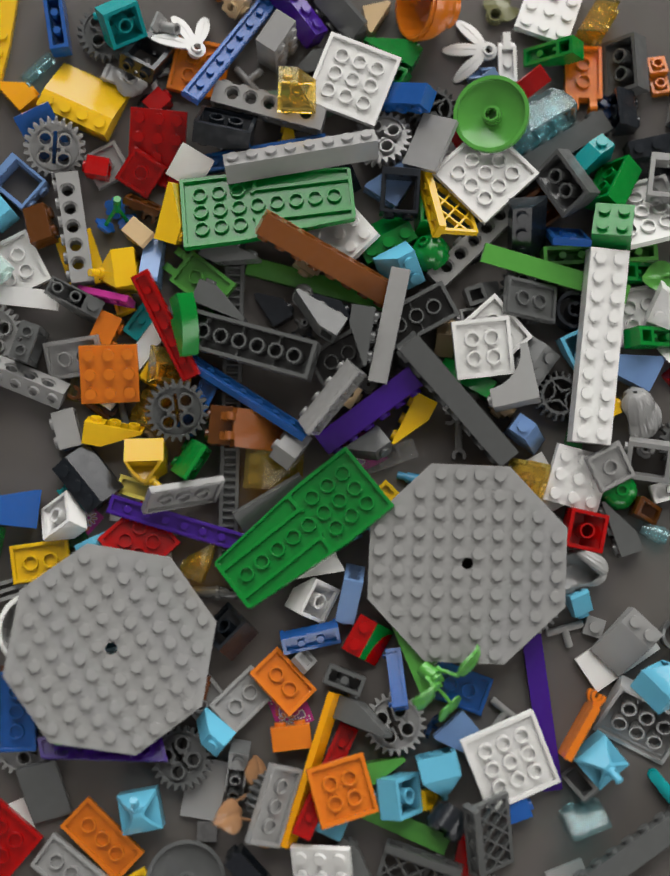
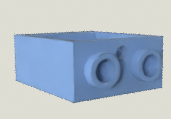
[0,152,50,212]

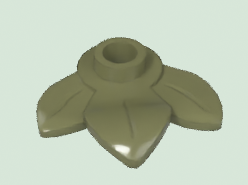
[483,0,519,26]

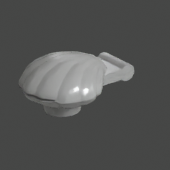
[100,64,148,97]

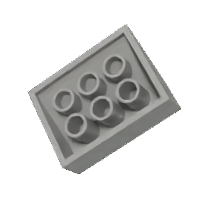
[298,360,367,435]
[592,674,670,766]

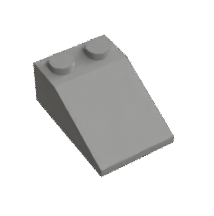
[590,607,663,677]

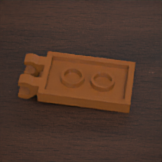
[219,407,284,452]

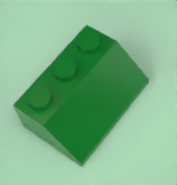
[584,154,642,211]
[360,217,418,268]

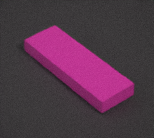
[77,285,136,309]

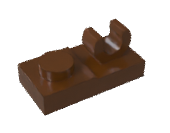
[122,192,162,224]

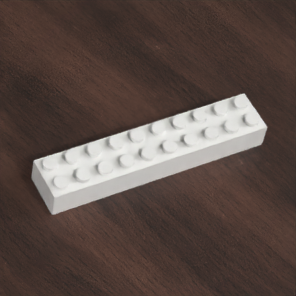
[567,247,630,446]

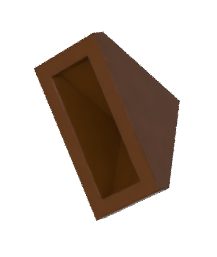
[627,496,662,526]

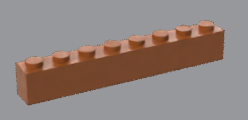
[255,209,389,309]

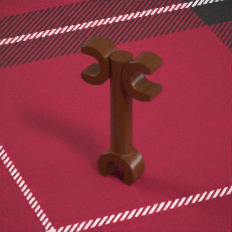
[67,385,118,420]

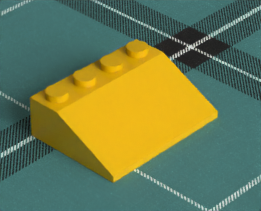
[36,63,130,143]

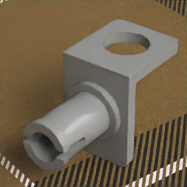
[148,11,181,36]

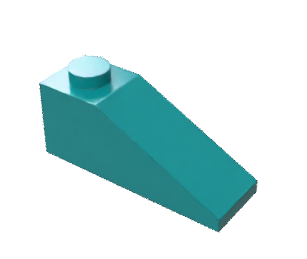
[574,133,615,175]

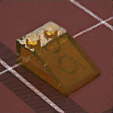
[243,449,304,490]

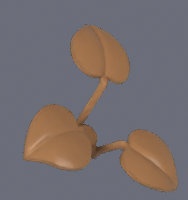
[213,755,270,849]

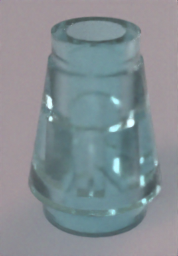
[639,523,670,545]

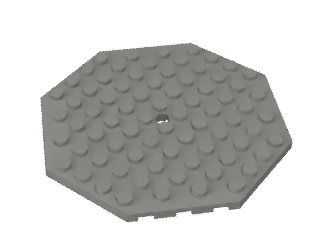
[367,463,567,665]
[3,543,216,755]

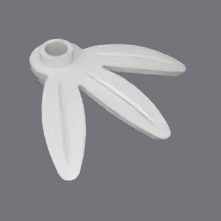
[151,16,210,59]
[442,20,497,83]

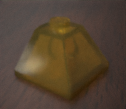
[277,66,316,114]
[508,458,551,499]
[180,545,218,583]

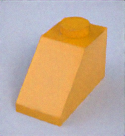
[0,81,40,113]

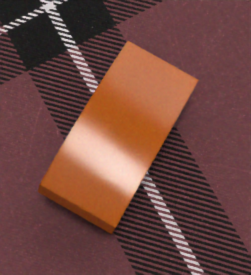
[647,56,670,98]

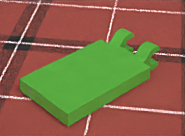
[162,247,237,314]

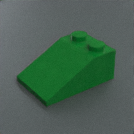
[170,438,212,481]

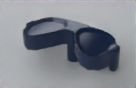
[597,95,611,121]
[423,714,439,739]

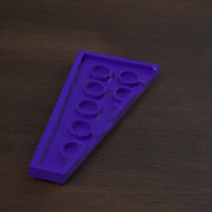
[37,736,168,762]

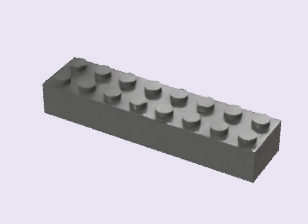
[314,280,460,388]
[170,307,322,382]
[396,331,518,466]

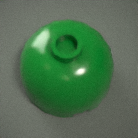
[412,234,450,272]
[601,479,638,511]

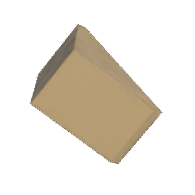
[362,0,391,37]
[121,216,155,249]
[434,320,454,358]

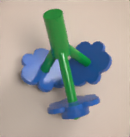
[95,196,137,234]

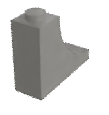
[487,342,541,413]

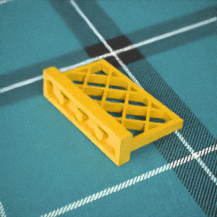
[420,170,479,238]

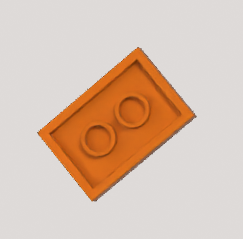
[248,646,317,717]

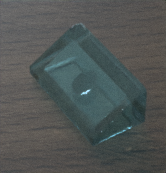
[20,52,56,86]

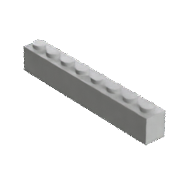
[222,129,379,185]

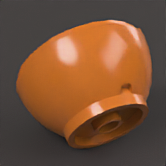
[395,0,461,42]

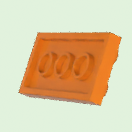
[60,796,145,876]

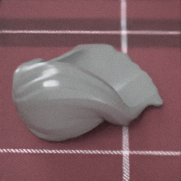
[621,386,664,438]
[566,549,609,595]

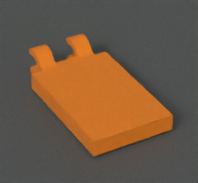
[564,46,603,115]
[558,688,606,762]

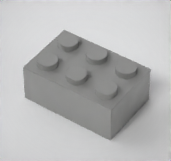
[255,9,298,74]

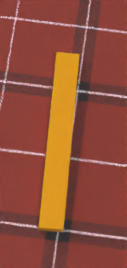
[280,692,343,849]

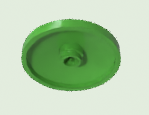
[453,75,530,153]

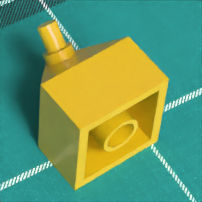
[88,247,140,294]
[124,438,168,486]

